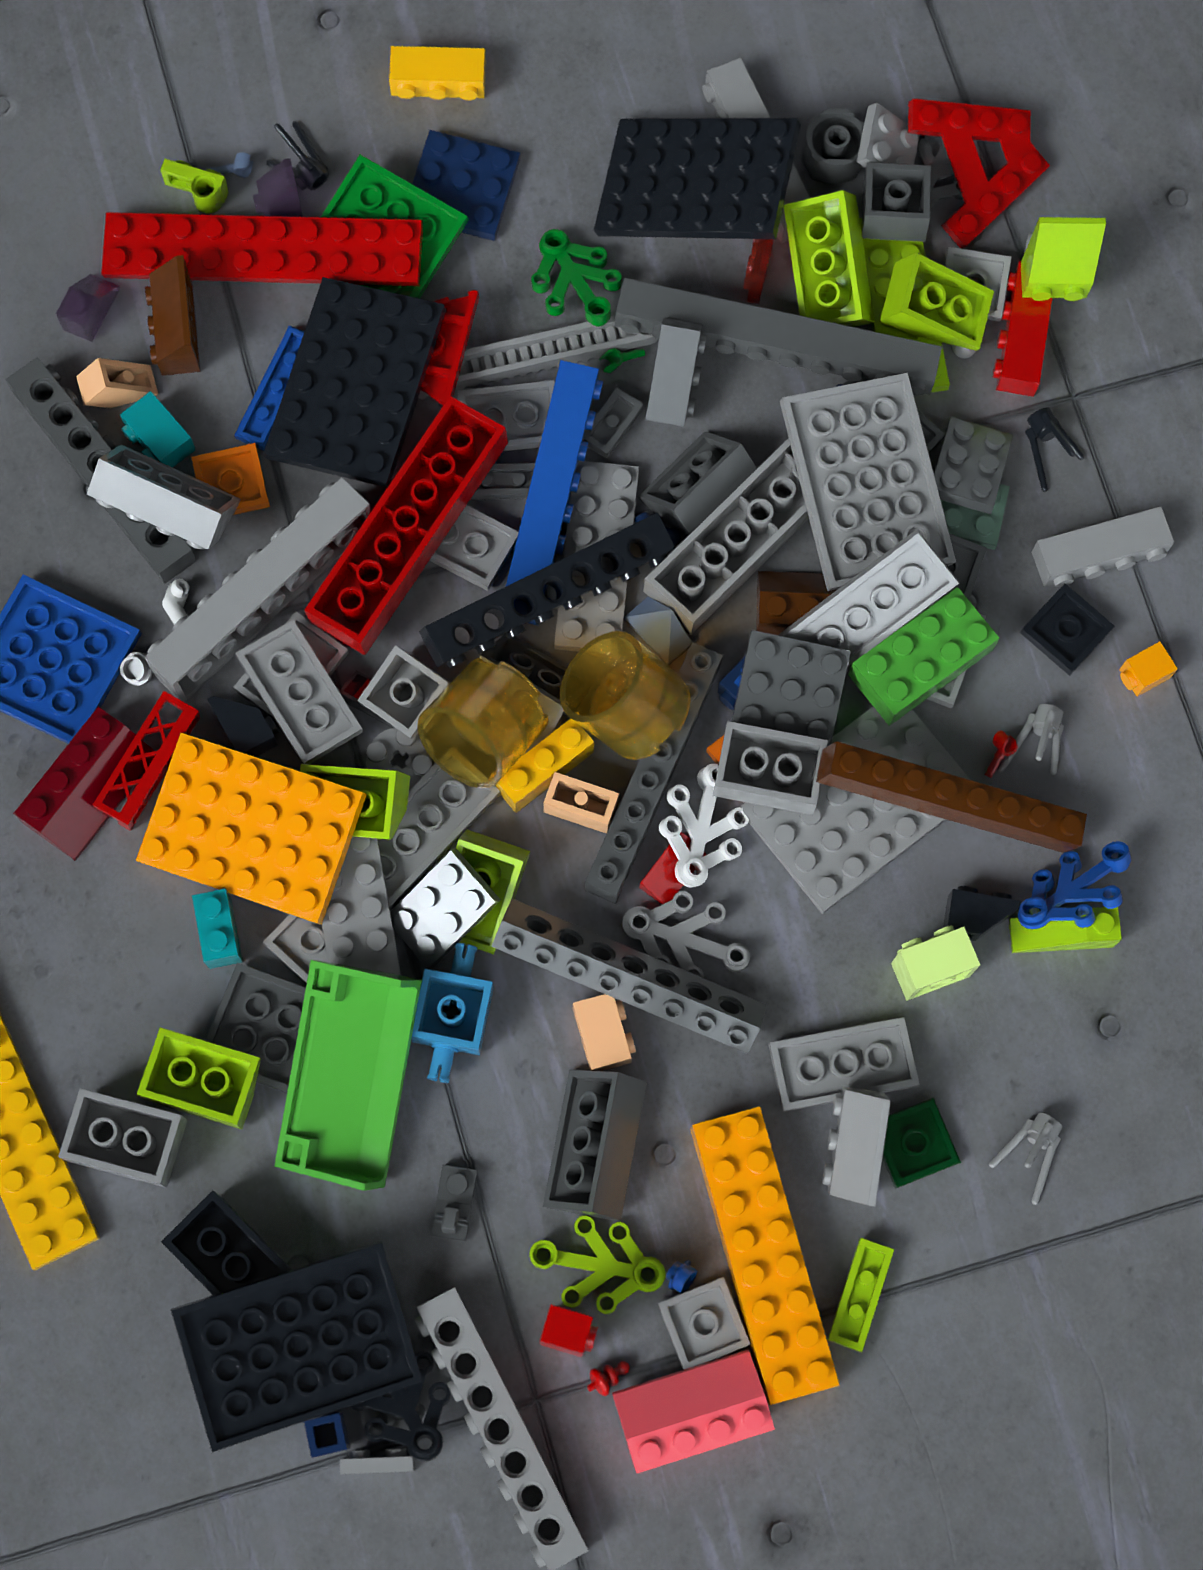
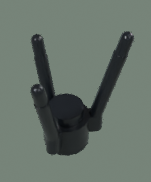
[266,121,329,191]
[1025,407,1084,492]

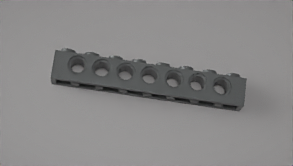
[5,357,196,584]
[585,642,723,904]
[491,899,766,1054]

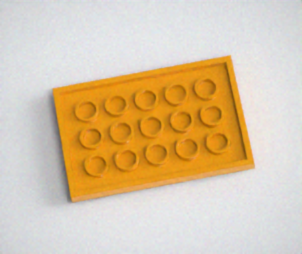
[136,733,367,925]

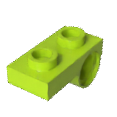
[160,159,229,214]

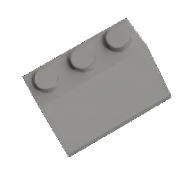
[822,1086,891,1206]

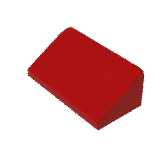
[639,831,707,905]

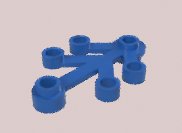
[1018,841,1131,929]

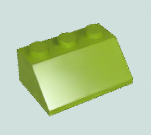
[300,764,410,840]
[137,1027,261,1130]

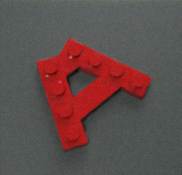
[908,98,1050,249]

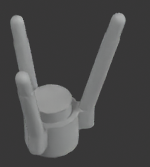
[998,704,1064,775]
[989,1113,1063,1205]

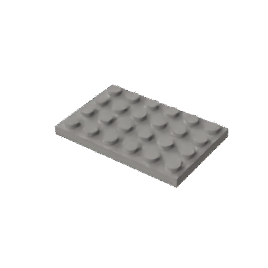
[780,373,956,591]
[740,707,970,914]

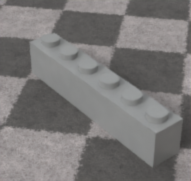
[702,58,810,243]

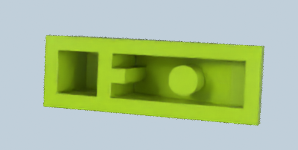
[1009,907,1122,953]

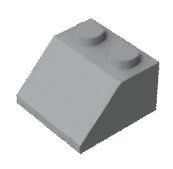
[357,645,458,739]

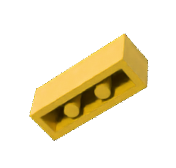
[389,46,486,100]
[494,717,594,813]

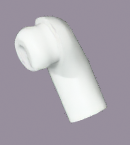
[162,579,189,625]

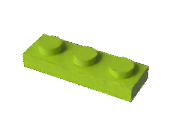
[827,1238,894,1352]

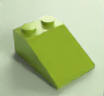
[1021,217,1106,301]
[880,252,994,351]
[456,829,531,955]

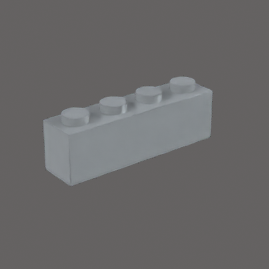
[1031,506,1174,588]

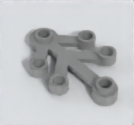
[622,891,750,978]

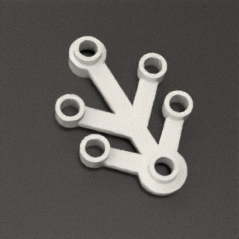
[659,764,749,888]

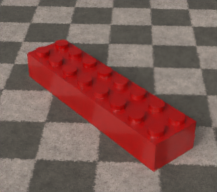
[304,396,508,655]

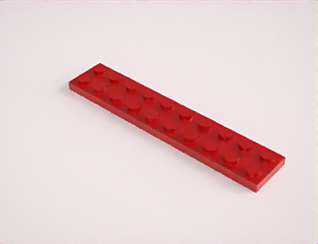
[101,212,423,286]

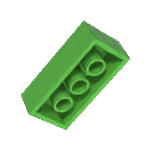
[848,587,1000,726]

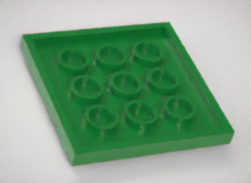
[321,155,469,299]

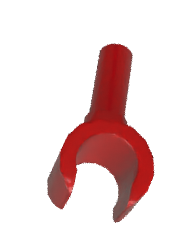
[984,730,1018,779]

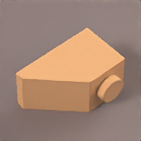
[76,358,158,408]

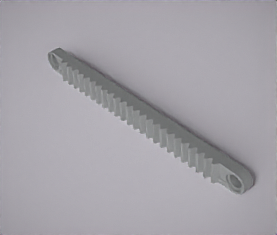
[418,315,659,399]

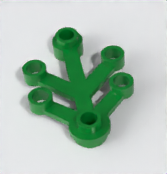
[531,229,622,326]

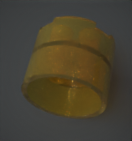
[560,631,690,760]
[417,658,548,788]

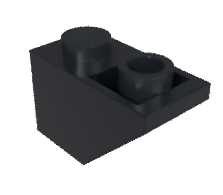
[943,886,1021,941]

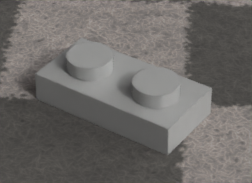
[340,1449,415,1474]

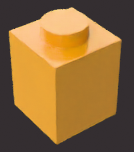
[1119,641,1178,697]

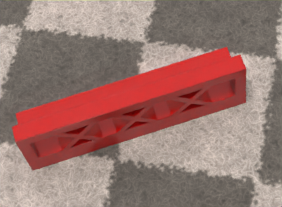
[93,691,200,831]

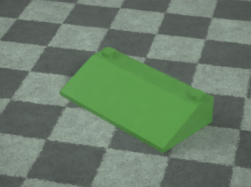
[274,960,422,1191]

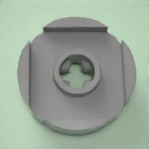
[366,728,434,790]

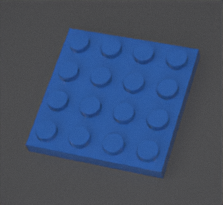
[0,575,142,744]

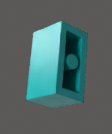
[120,391,196,468]
[192,888,243,969]

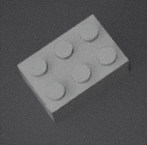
[713,721,828,815]
[58,1088,187,1188]

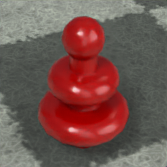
[586,1361,630,1396]

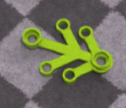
[529,1215,665,1315]

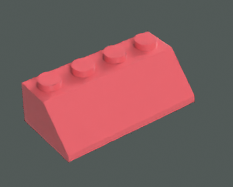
[612,1350,775,1474]

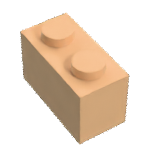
[543,772,619,834]
[573,994,636,1071]

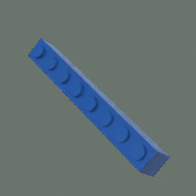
[506,360,603,626]

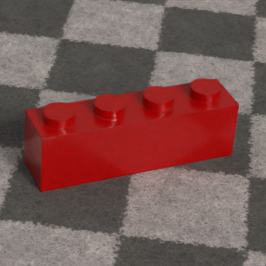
[992,261,1052,397]
[540,1304,598,1357]

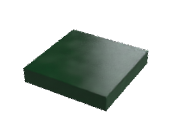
[882,1097,961,1189]

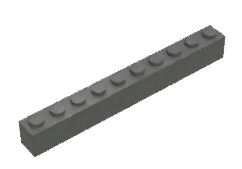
[615,278,942,395]

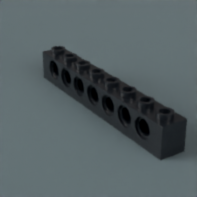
[419,512,675,669]

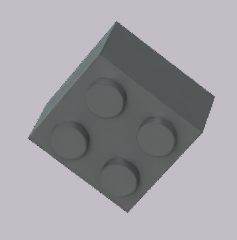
[861,162,931,242]

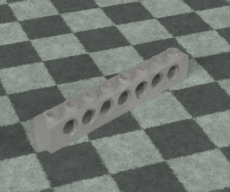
[414,1287,589,1570]

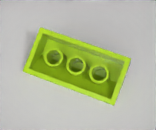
[784,190,875,327]

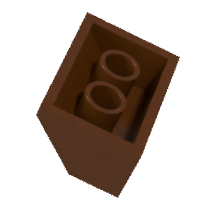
[145,255,200,376]
[756,571,838,635]

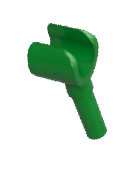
[599,348,645,373]

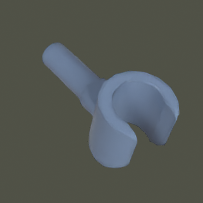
[208,153,253,178]

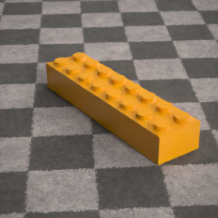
[690,1107,840,1405]

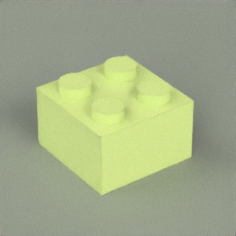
[891,925,980,1001]

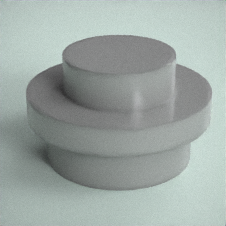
[120,652,153,686]

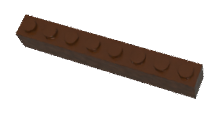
[816,741,1087,853]

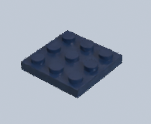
[412,130,520,241]

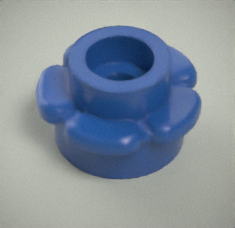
[666,1260,698,1294]

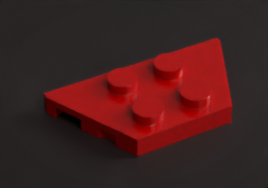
[421,290,480,406]

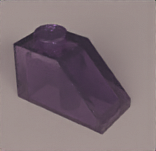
[253,158,303,217]
[56,274,120,342]

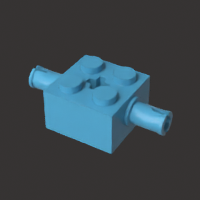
[411,943,494,1083]

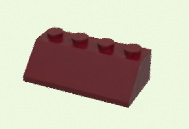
[13,706,154,861]

